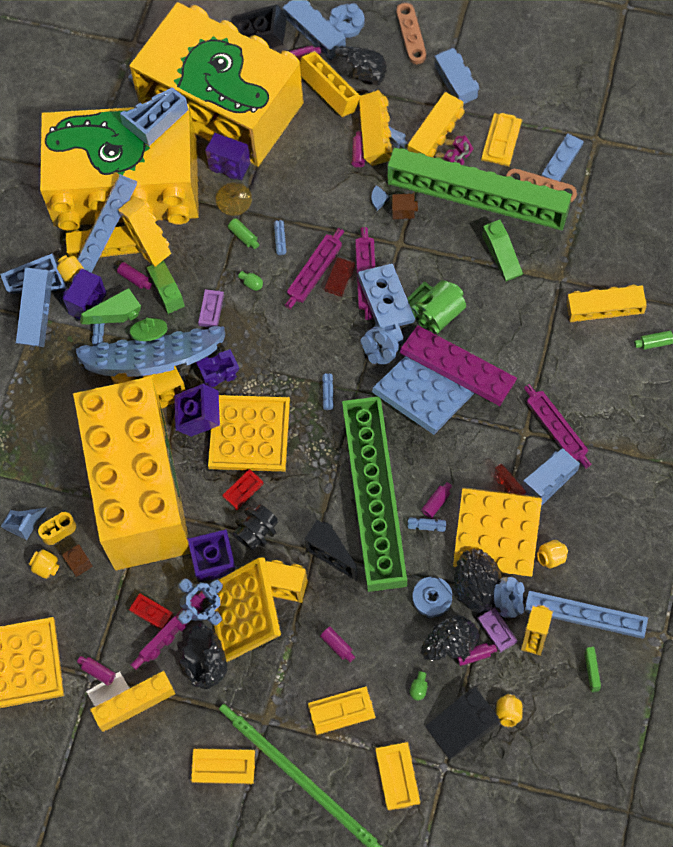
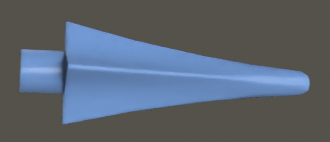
[388,126,409,149]

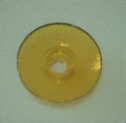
[216,183,252,216]

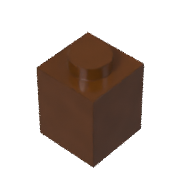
[392,194,418,219]
[62,544,93,577]

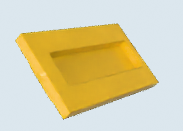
[481,113,522,166]
[308,687,375,735]
[376,742,420,810]
[192,749,255,784]

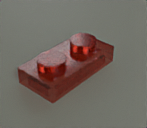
[325,257,355,297]
[494,463,526,495]

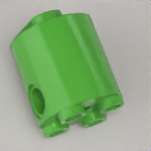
[411,280,466,334]

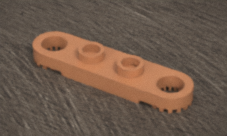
[397,3,426,65]
[506,169,577,203]

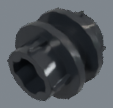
[233,504,279,550]

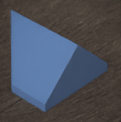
[1,507,47,540]

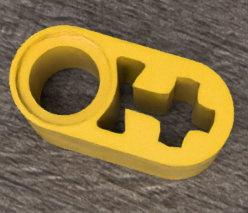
[38,512,76,545]

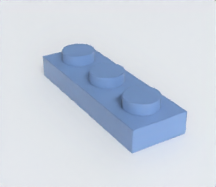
[542,134,584,181]

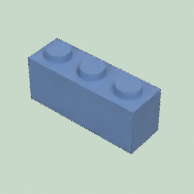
[434,48,479,104]

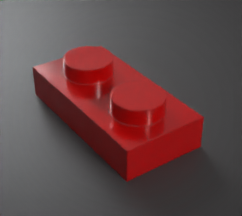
[222,469,264,511]
[129,593,174,630]

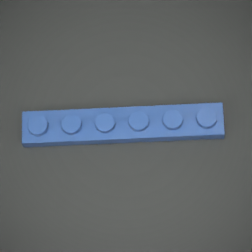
[77,174,137,273]
[525,591,648,639]

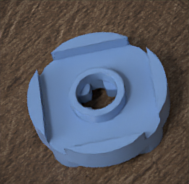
[330,3,365,38]
[361,327,398,364]
[413,577,452,618]
[494,577,524,618]

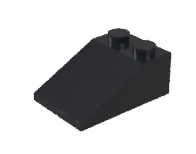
[231,4,287,48]
[304,520,358,581]
[425,686,500,760]

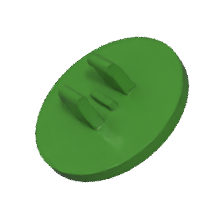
[130,318,167,341]

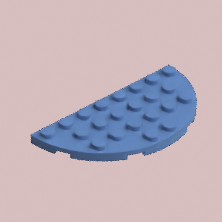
[76,326,225,377]

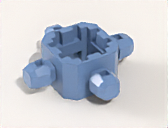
[177,578,223,625]

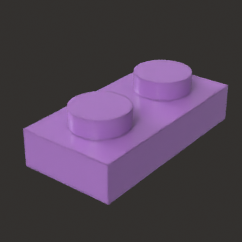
[198,290,224,327]
[478,608,517,653]

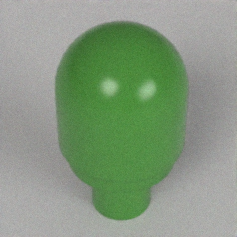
[238,271,263,291]
[410,671,428,700]

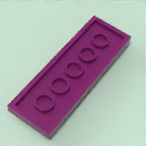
[400,325,517,406]

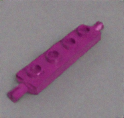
[356,227,375,320]
[285,228,344,310]
[524,384,592,469]
[130,591,206,670]

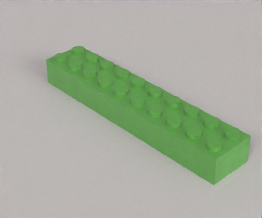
[388,148,572,231]
[342,397,407,592]

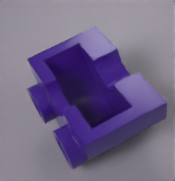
[196,349,239,387]

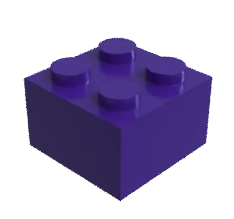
[205,133,250,181]
[63,268,107,319]
[174,384,220,437]
[188,530,236,583]

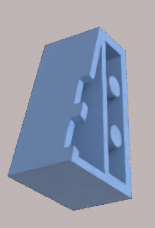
[120,87,188,146]
[0,254,68,294]
[521,448,580,506]

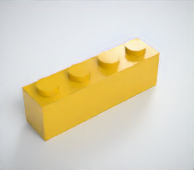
[300,52,360,117]
[359,90,393,166]
[407,92,464,158]
[118,196,171,267]
[66,226,141,258]
[566,285,647,322]
[521,605,553,656]
[91,671,175,732]

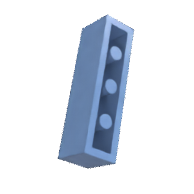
[283,0,346,60]

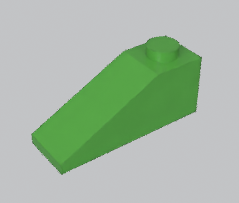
[482,220,523,281]
[146,261,185,314]
[80,288,141,325]

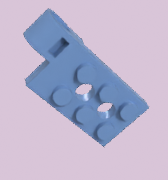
[357,264,415,348]

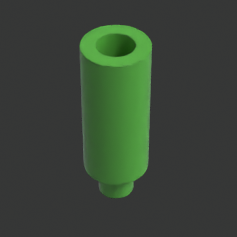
[228,218,259,249]
[634,331,673,350]

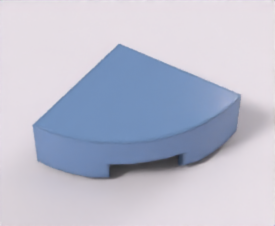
[372,186,390,211]

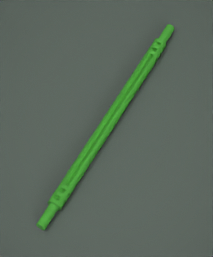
[219,704,382,847]

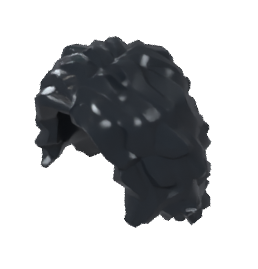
[334,45,387,86]
[453,548,502,613]
[420,615,479,662]
[179,624,228,689]

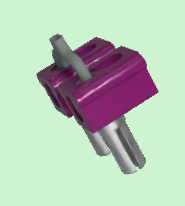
[436,135,473,165]

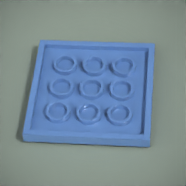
[372,356,474,435]

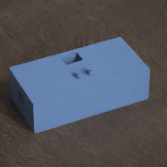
[16,268,53,347]

